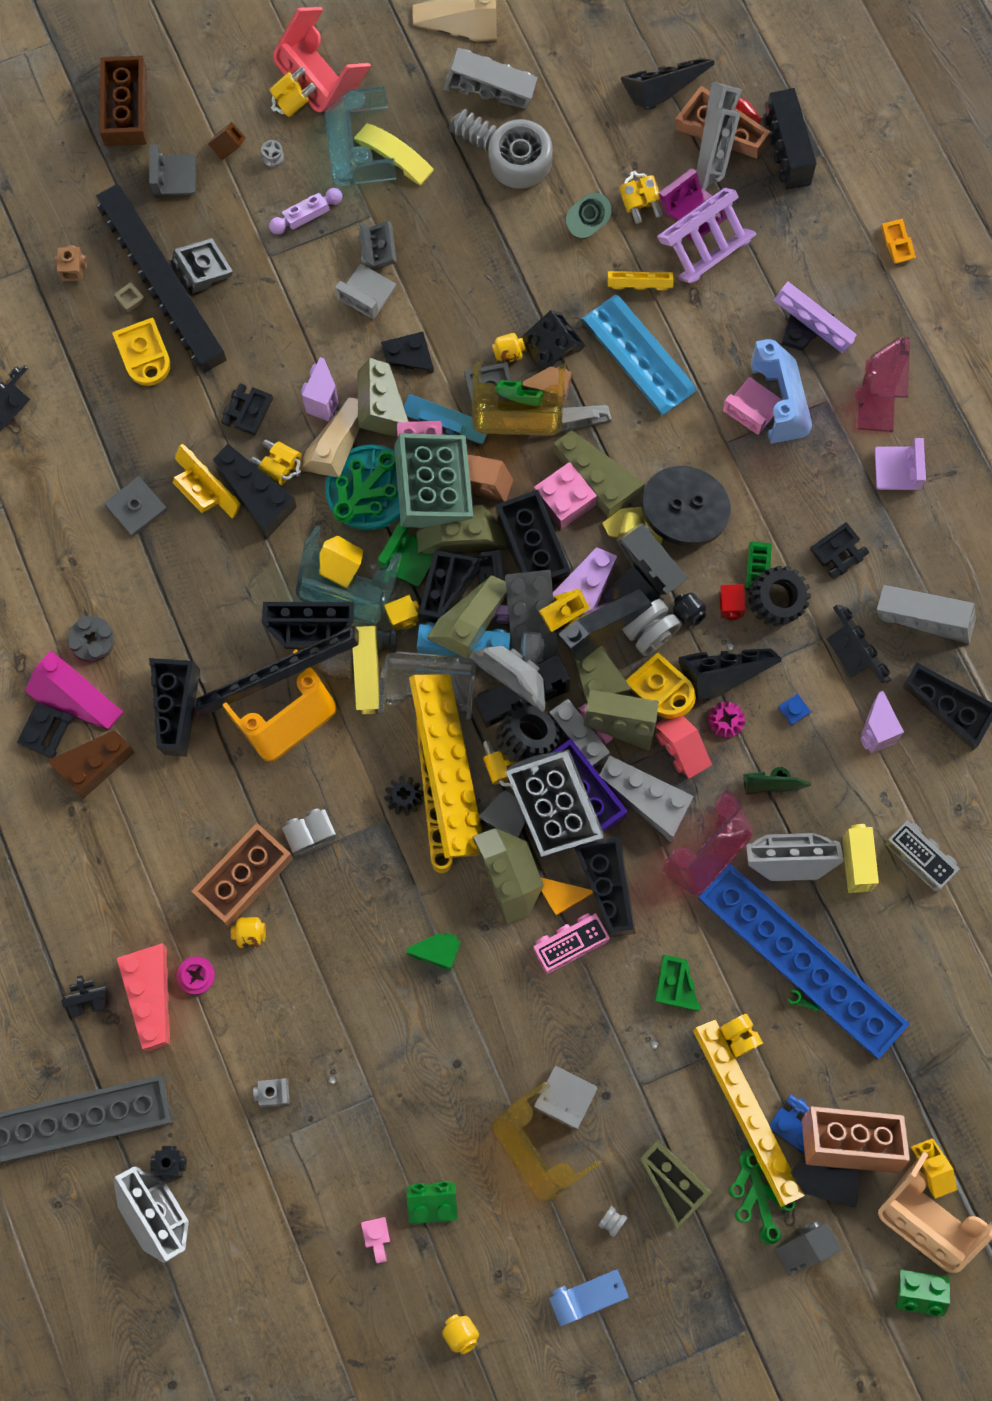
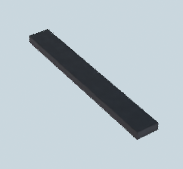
[195,626,359,718]

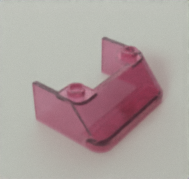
[855,336,910,432]

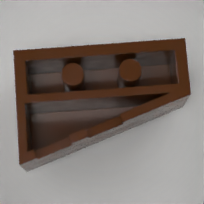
[47,730,135,799]

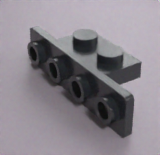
[0,365,30,431]
[827,605,891,683]

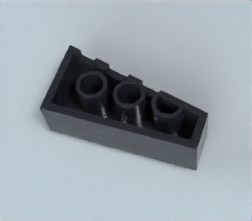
[903,662,992,751]

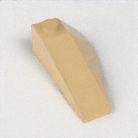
[413,0,497,42]
[299,397,359,477]

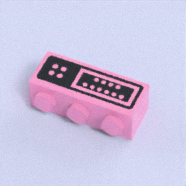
[533,913,610,975]

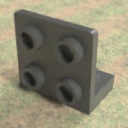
[149,145,196,196]

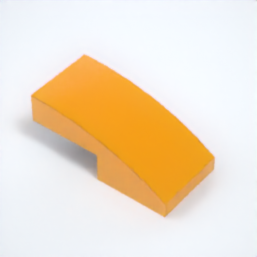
[880,218,916,264]

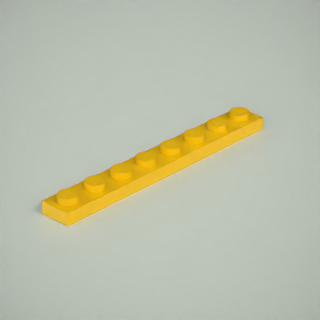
[693,1019,804,1207]

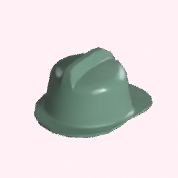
[566,193,611,238]

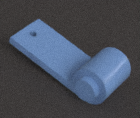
[549,1269,629,1327]

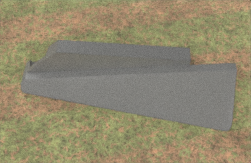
[696,82,742,191]
[501,405,612,439]

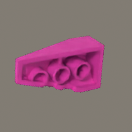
[25,650,124,730]

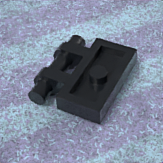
[221,384,273,436]
[810,522,869,579]

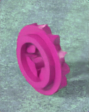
[708,701,745,738]
[177,956,215,995]

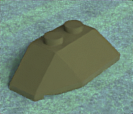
[416,505,508,554]
[473,828,544,924]

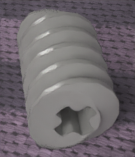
[449,109,496,152]

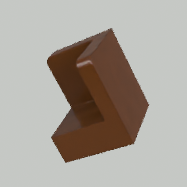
[208,122,246,160]

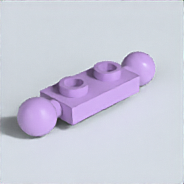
[269,188,342,235]

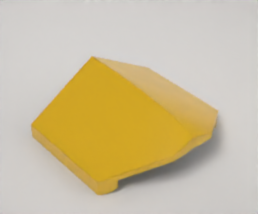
[319,536,364,589]

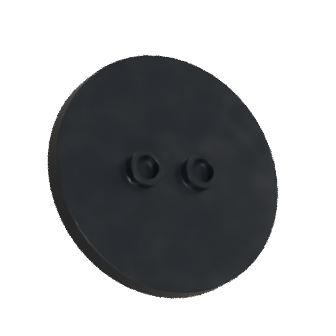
[641,466,731,546]

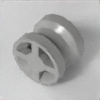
[261,140,284,167]
[598,1206,628,1238]

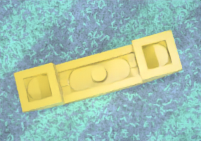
[353,123,434,186]

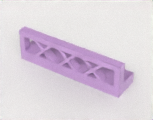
[774,281,857,354]

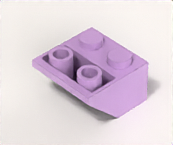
[301,357,339,422]

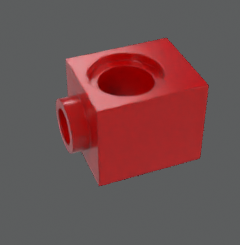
[719,584,745,621]

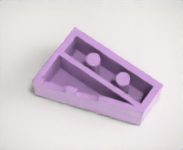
[553,547,617,612]

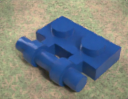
[769,1094,810,1155]

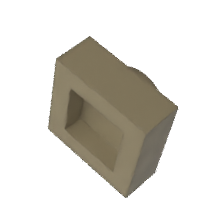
[114,282,145,313]

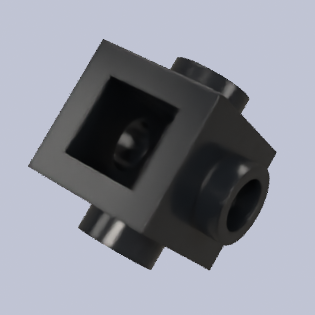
[150,1146,187,1182]

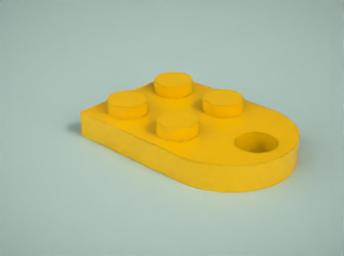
[112,317,171,386]
[625,653,696,719]

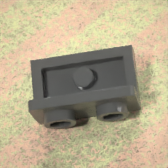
[359,221,397,271]

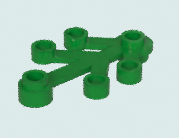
[333,451,398,523]
[728,1149,796,1245]

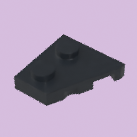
[781,313,834,351]
[381,331,434,373]

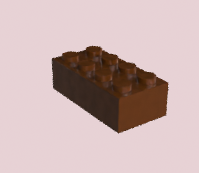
[100,56,147,146]

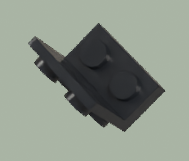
[521,310,586,371]

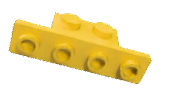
[173,444,241,518]

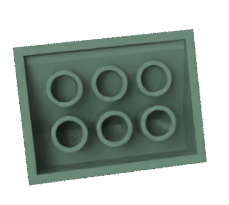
[394,433,474,528]

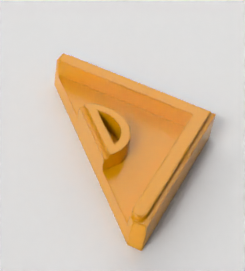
[541,878,593,916]

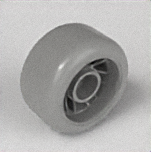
[488,119,553,189]

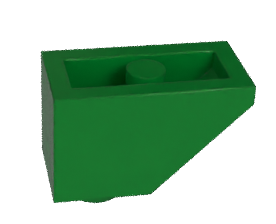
[406,932,461,971]

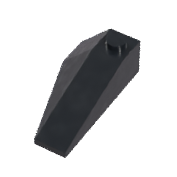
[621,58,715,110]
[678,648,781,701]

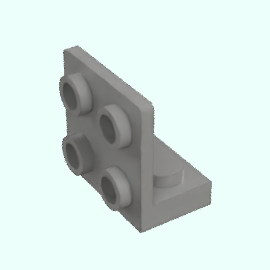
[335,264,396,320]
[534,1066,597,1131]

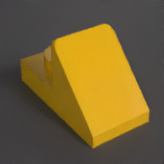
[539,589,590,632]

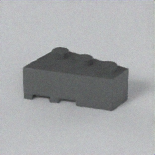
[775,1221,842,1276]

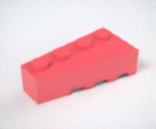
[117,943,170,1052]

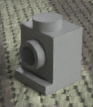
[253,1078,290,1107]

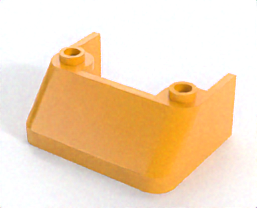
[223,650,337,762]

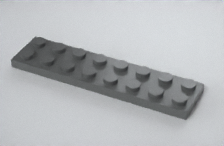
[0,1075,172,1163]

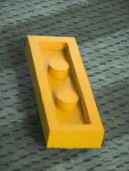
[607,271,674,291]

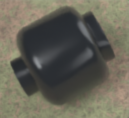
[673,593,706,626]

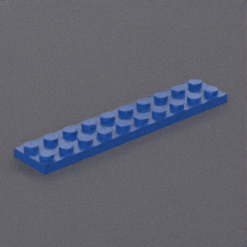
[698,864,910,1060]

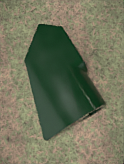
[743,767,811,795]

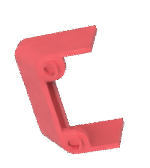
[273,7,371,112]

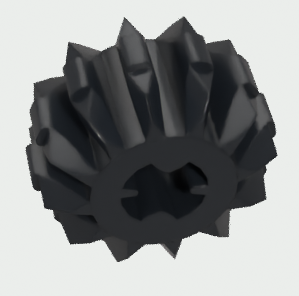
[384,776,424,816]

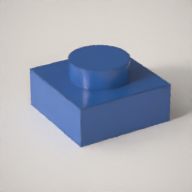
[778,694,811,726]

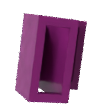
[659,168,727,243]

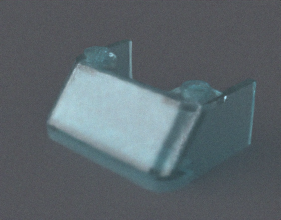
[325,86,396,185]
[296,526,402,624]

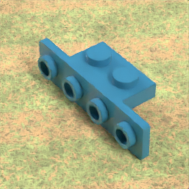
[404,394,490,445]

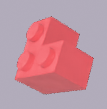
[655,716,712,779]

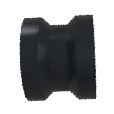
[377,628,397,651]

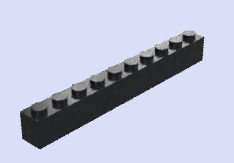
[96,183,227,373]

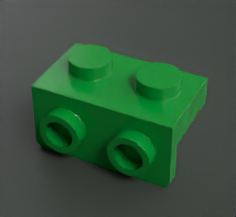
[407,1181,458,1224]
[896,1270,950,1317]

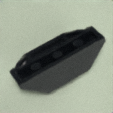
[262,602,355,649]

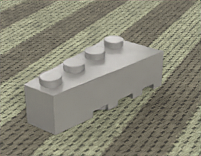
[442,48,538,109]
[877,585,976,644]
[600,755,694,843]

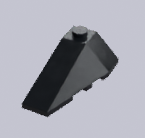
[555,589,653,662]

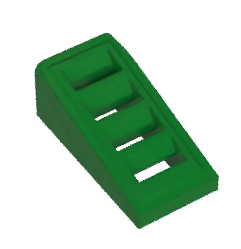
[745,542,772,590]

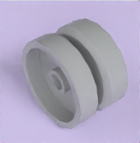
[623,599,682,656]

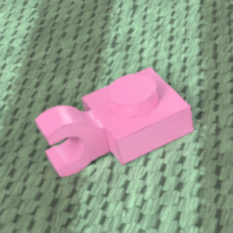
[361,1217,390,1263]

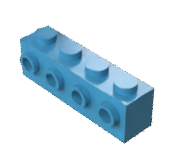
[417,622,511,659]

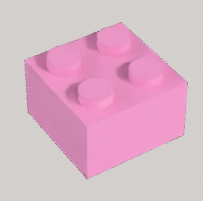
[534,462,597,530]

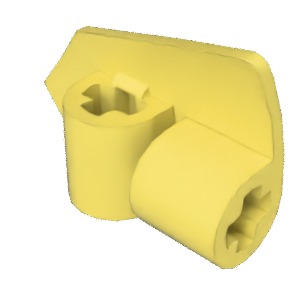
[602,507,663,545]

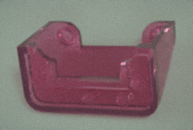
[662,789,753,896]

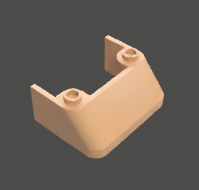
[878,1151,992,1274]

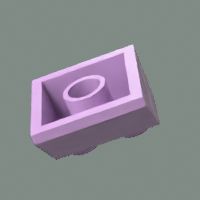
[861,691,904,754]

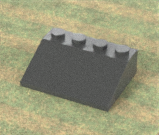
[506,750,604,857]

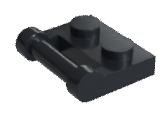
[17,702,74,759]

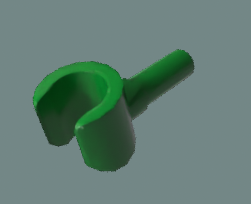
[787,990,820,1012]

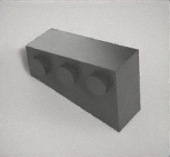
[616,524,688,595]

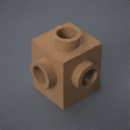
[54,245,87,281]

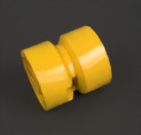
[720,1014,763,1058]

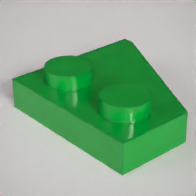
[654,955,701,1012]

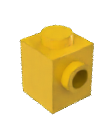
[384,595,420,631]

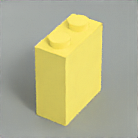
[842,824,879,893]

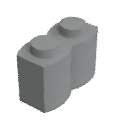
[282,808,337,856]

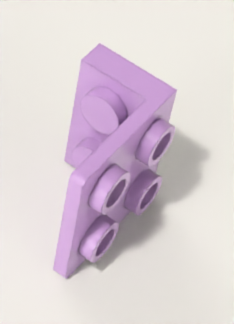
[875,438,926,490]

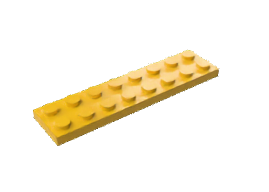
[409,674,482,858]

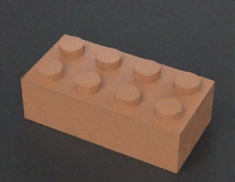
[191,823,293,928]
[802,1107,910,1173]

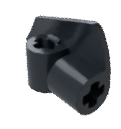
[790,1160,858,1208]

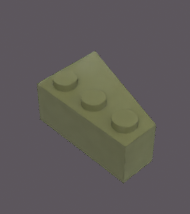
[584,690,659,751]

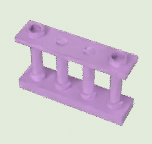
[657,188,757,283]

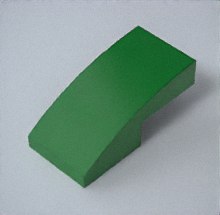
[495,381,544,406]

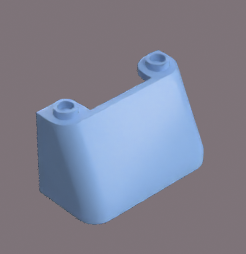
[751,339,812,444]

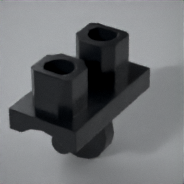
[61,975,108,1017]

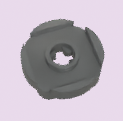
[68,616,115,662]

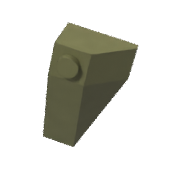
[427,575,507,659]

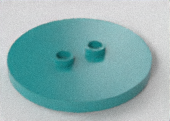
[325,445,400,530]

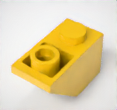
[911,1138,957,1199]

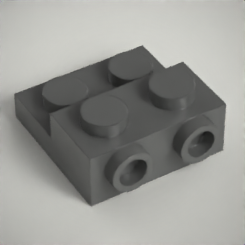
[171,238,233,293]

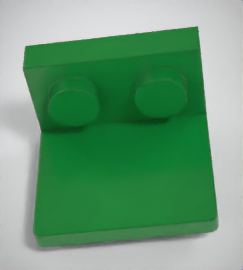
[378,522,433,588]

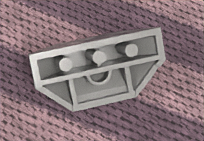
[469,646,545,712]
[746,833,843,881]
[113,1166,189,1263]

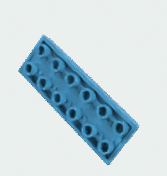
[581,294,697,416]

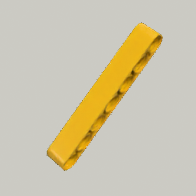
[416,721,453,873]

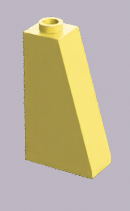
[353,626,380,714]

